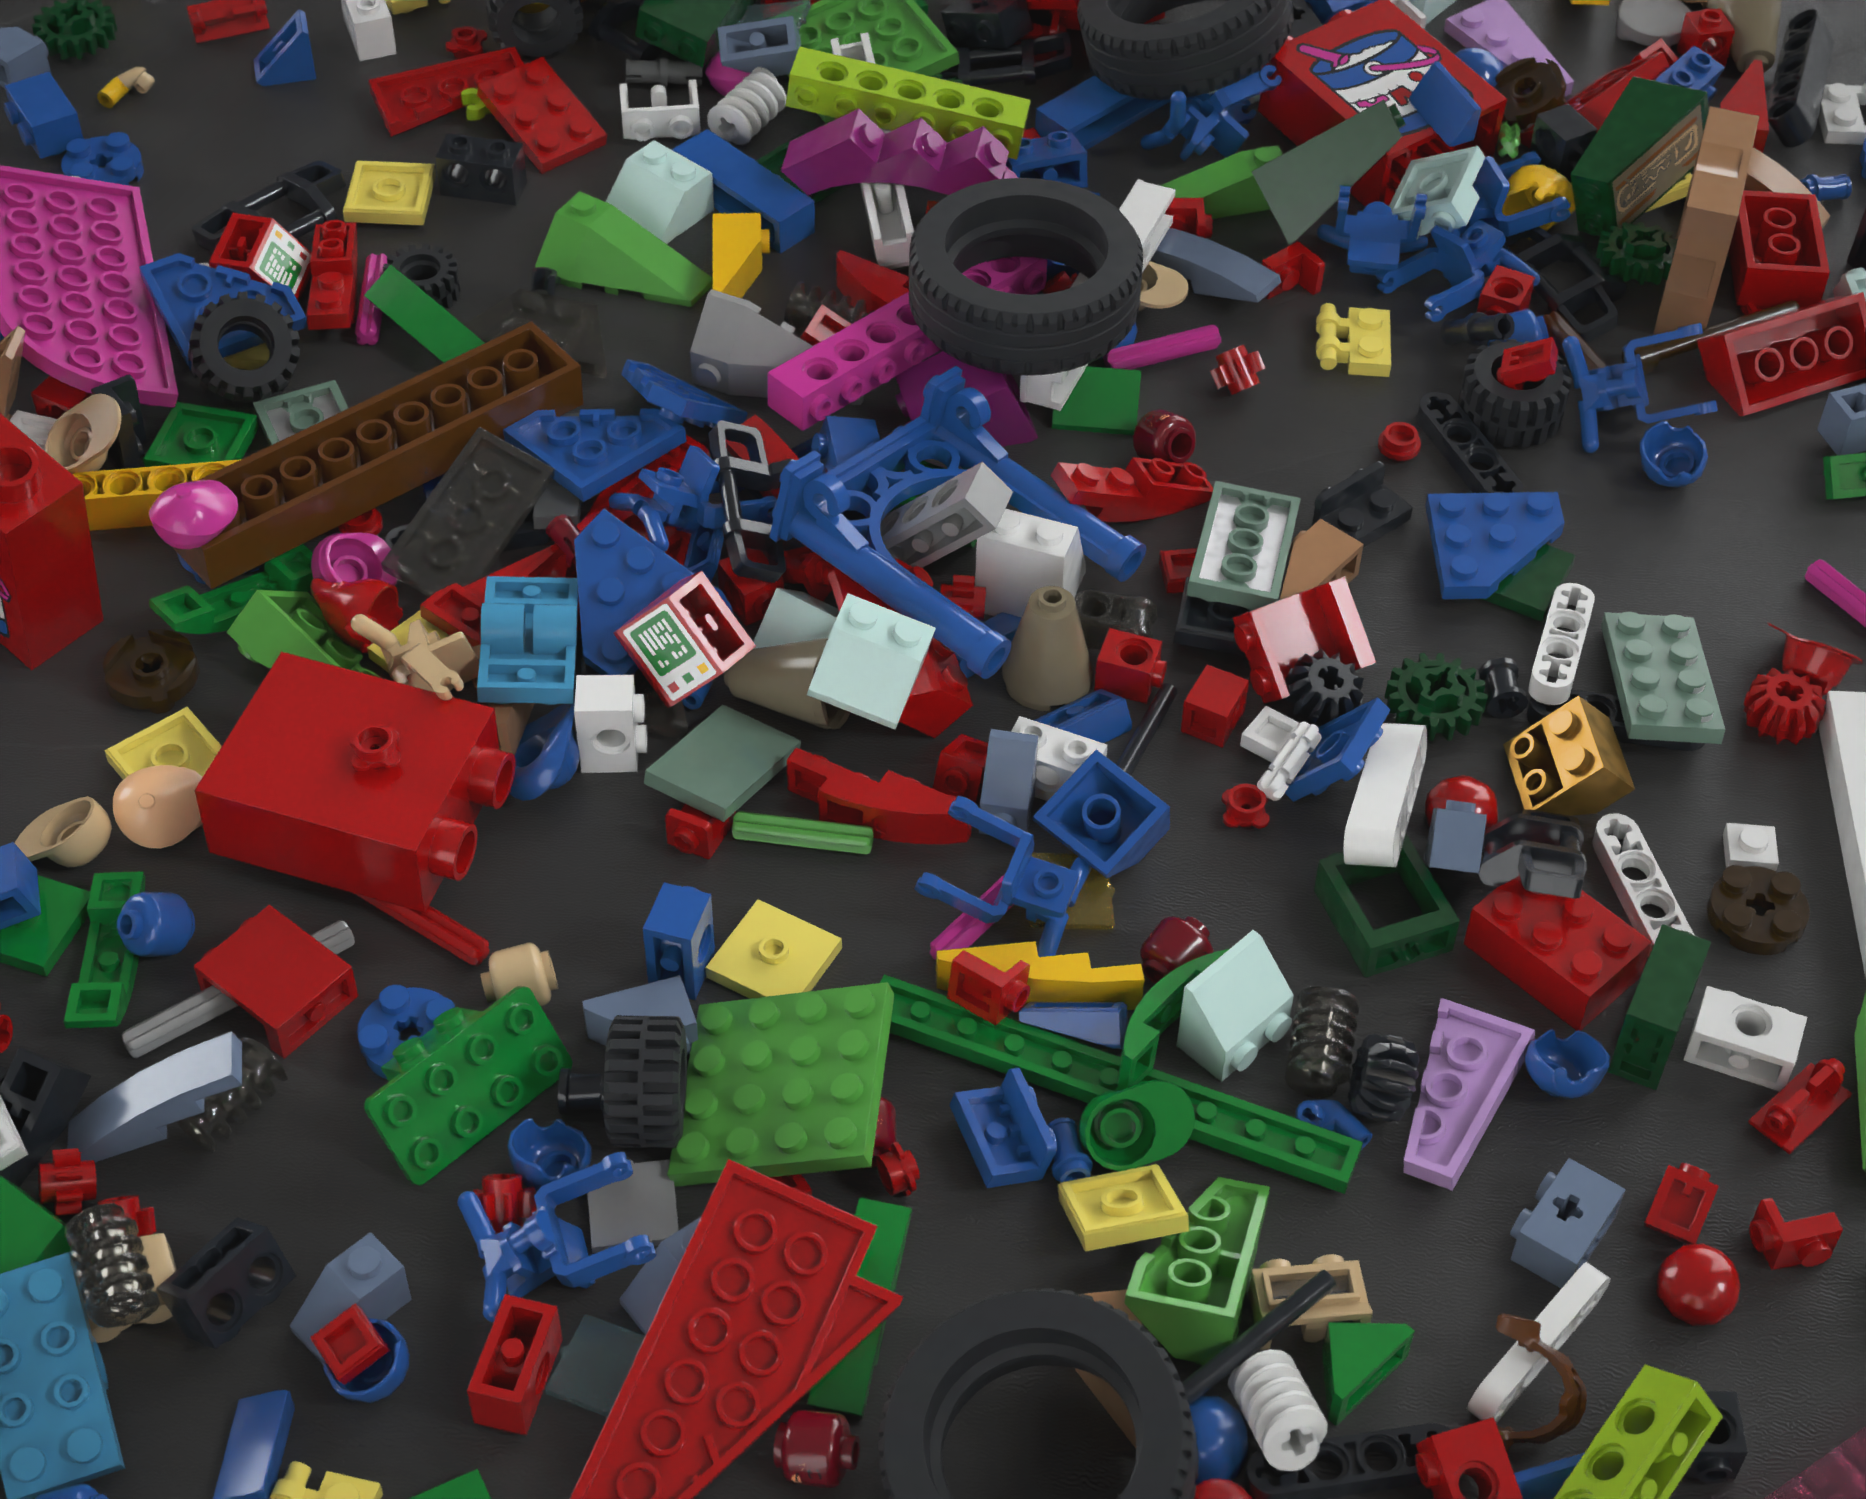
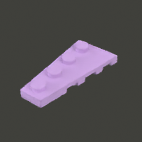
[1444,0,1574,96]
[1404,998,1535,1191]

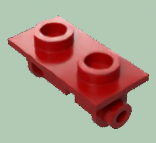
[186,0,270,44]
[1748,1058,1852,1155]

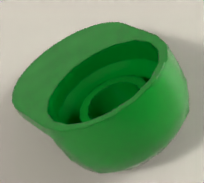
[1079,1080,1195,1171]

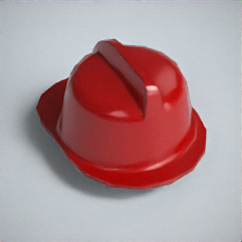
[1767,623,1863,695]

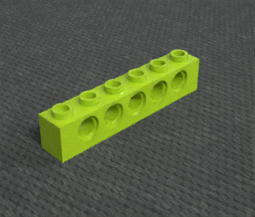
[785,46,1031,160]
[1554,1364,1723,1499]

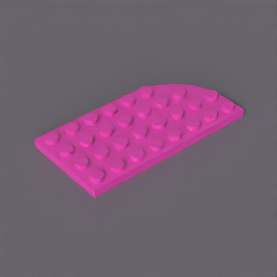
[0,165,178,408]

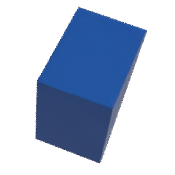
[253,9,316,86]

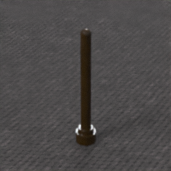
[1622,300,1800,375]

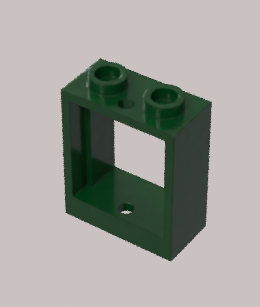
[1314,834,1460,978]
[1608,924,1711,1090]

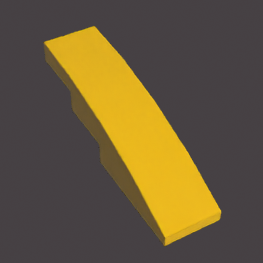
[936,941,1144,1010]

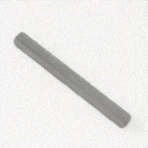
[121,920,355,1058]

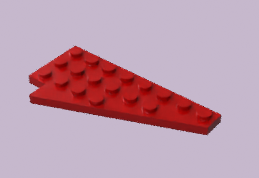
[570,1159,903,1499]

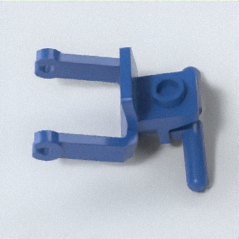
[1140,65,1282,162]
[1451,152,1571,237]
[1317,185,1428,275]
[1376,220,1540,322]
[1562,323,1718,453]
[609,445,777,552]
[914,796,1092,957]
[458,1152,656,1322]

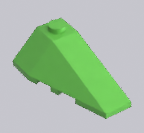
[1160,146,1283,219]
[535,191,713,307]
[227,590,380,678]
[1125,1177,1270,1365]

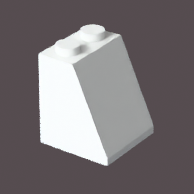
[975,509,1086,617]

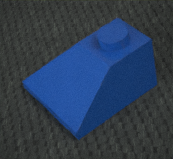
[1033,749,1170,879]

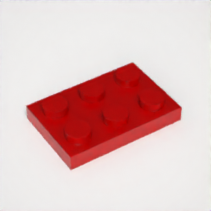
[477,57,607,174]

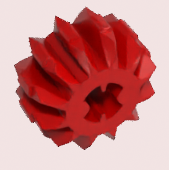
[1743,667,1826,745]

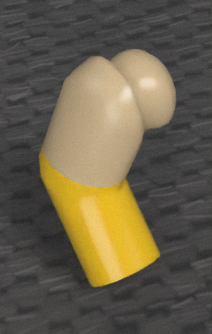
[97,66,155,108]

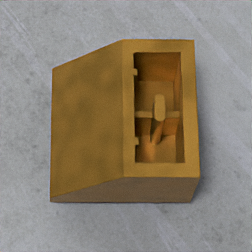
[1503,695,1635,816]

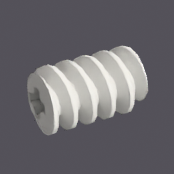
[707,67,787,145]
[1228,1349,1327,1471]

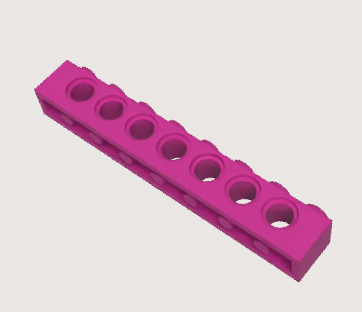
[768,257,1047,431]

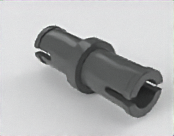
[626,57,702,88]

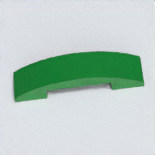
[149,544,314,634]
[64,871,145,1028]
[1117,949,1229,1090]

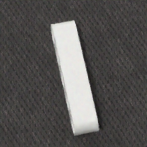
[1344,723,1427,867]

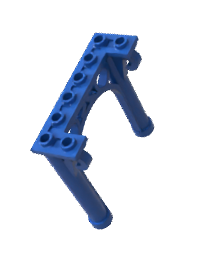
[769,366,1146,679]

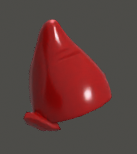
[310,578,403,653]

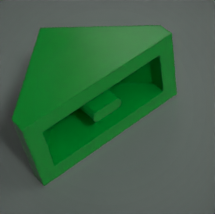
[1322,1322,1414,1426]

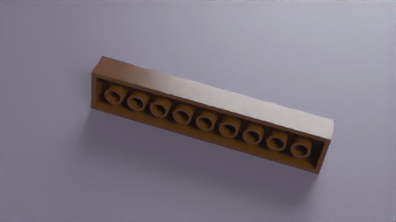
[173,321,584,589]

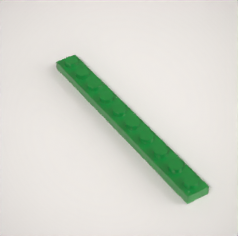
[880,974,1363,1194]

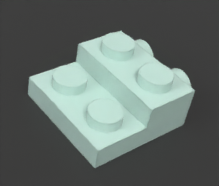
[1389,146,1485,240]

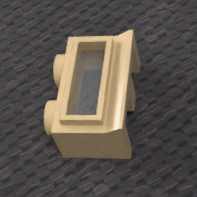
[1248,1254,1373,1350]

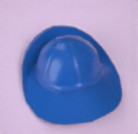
[509,698,579,801]

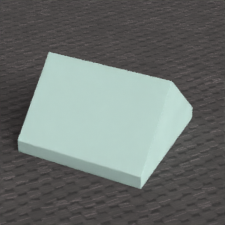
[753,588,839,649]

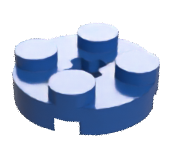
[61,132,144,186]
[357,984,455,1079]

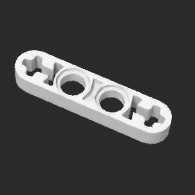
[1528,583,1595,705]
[1592,813,1695,958]
[1467,1262,1611,1423]

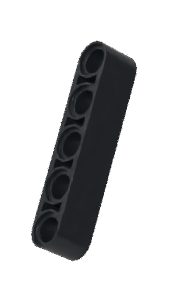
[1767,9,1835,148]

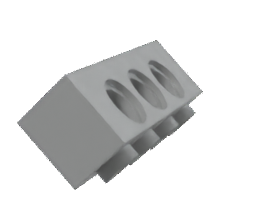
[880,461,1013,568]

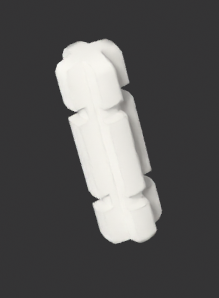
[1257,721,1322,801]

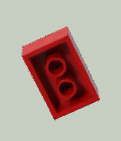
[1728,190,1830,308]
[1463,875,1652,1031]

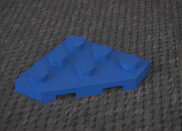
[139,253,308,370]
[621,359,748,428]
[503,409,687,502]
[1425,492,1565,599]
[574,509,694,675]

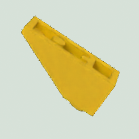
[713,213,770,298]

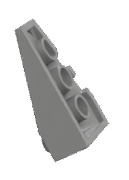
[690,289,864,405]

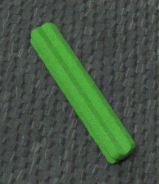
[1497,121,1520,159]
[732,811,874,855]

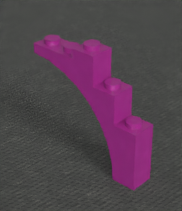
[781,109,1018,195]

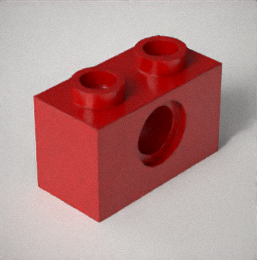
[467,1294,563,1436]
[1415,1417,1523,1499]

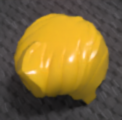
[1502,164,1575,240]

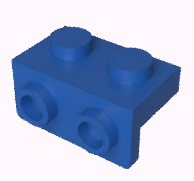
[1656,46,1724,104]
[949,1068,1057,1188]

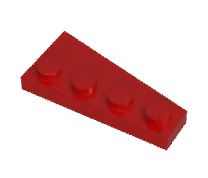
[368,46,524,137]

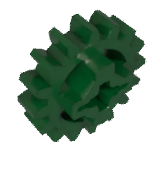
[31,0,118,60]
[1596,222,1678,285]
[1384,653,1488,741]

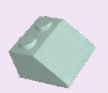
[606,140,714,244]
[807,593,936,730]
[1177,930,1294,1082]

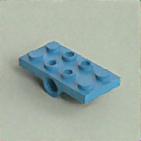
[477,576,578,705]
[0,1252,125,1499]

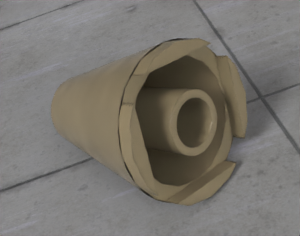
[1707,0,1782,74]
[1002,586,1093,711]
[724,637,850,729]

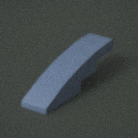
[1151,228,1281,303]
[67,1031,242,1162]

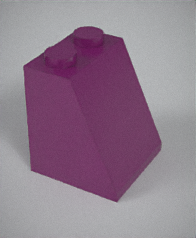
[895,351,1038,446]

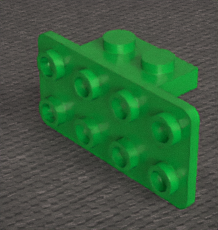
[364,986,573,1185]

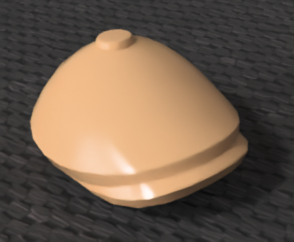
[113,765,202,849]

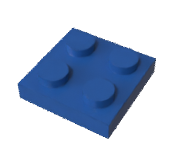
[1285,697,1390,802]

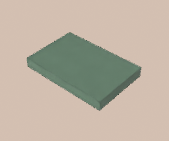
[644,705,801,822]

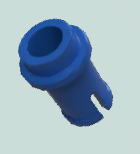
[1800,174,1852,202]
[1047,1118,1093,1183]

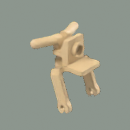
[351,614,479,700]

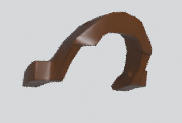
[1496,1314,1587,1454]

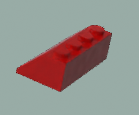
[1520,51,1670,148]
[1697,292,1866,417]
[828,558,973,738]

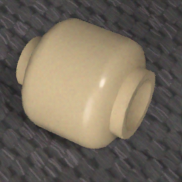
[480,943,558,1006]

